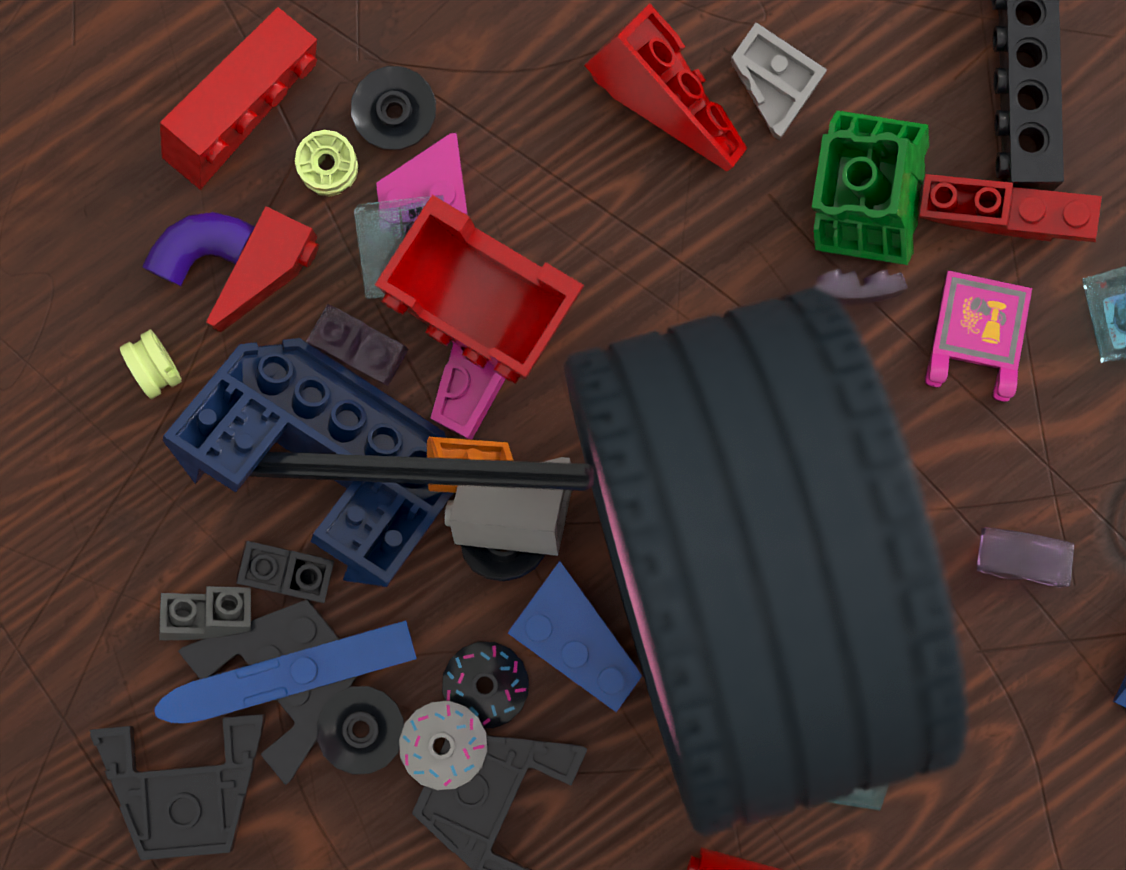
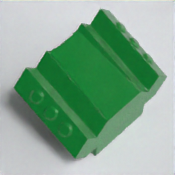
[812,110,930,265]

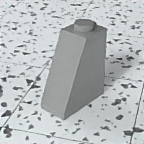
[445,457,572,556]

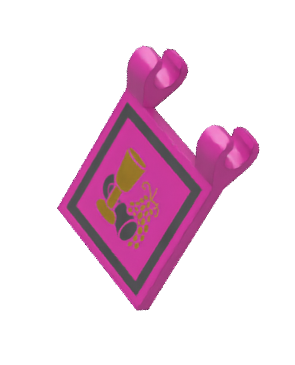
[925,271,1032,402]

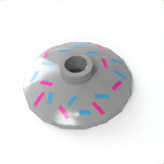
[399,701,488,790]

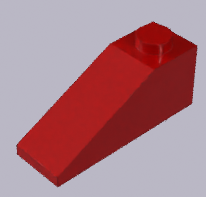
[206,206,319,332]

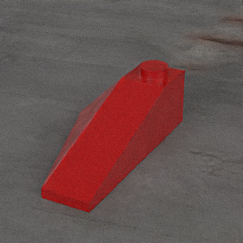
[584,3,747,171]

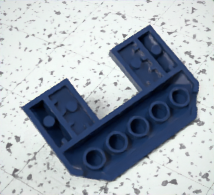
[163,338,454,587]

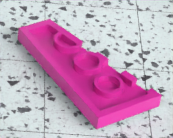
[431,341,505,440]

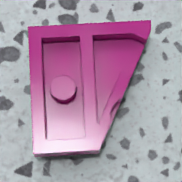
[376,133,468,228]

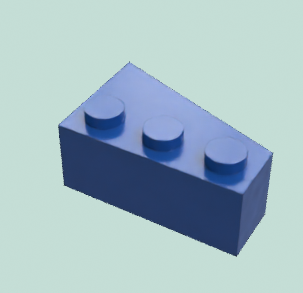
[508,561,642,712]

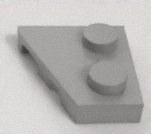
[731,23,827,141]

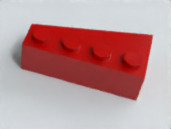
[160,7,317,190]

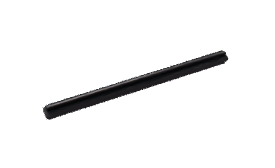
[249,452,594,491]

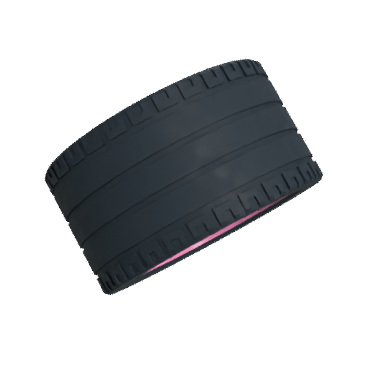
[564,287,967,836]

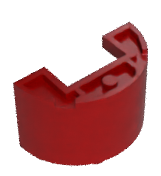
[375,194,584,384]

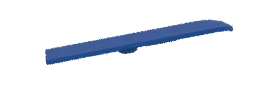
[154,621,417,723]

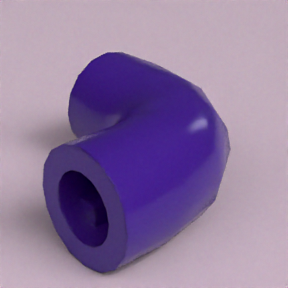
[142,212,255,287]

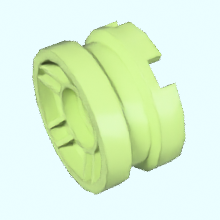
[295,130,359,197]
[120,329,182,399]

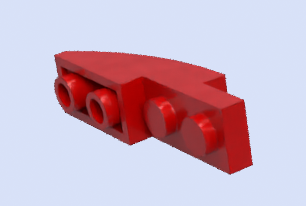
[919,174,1102,242]

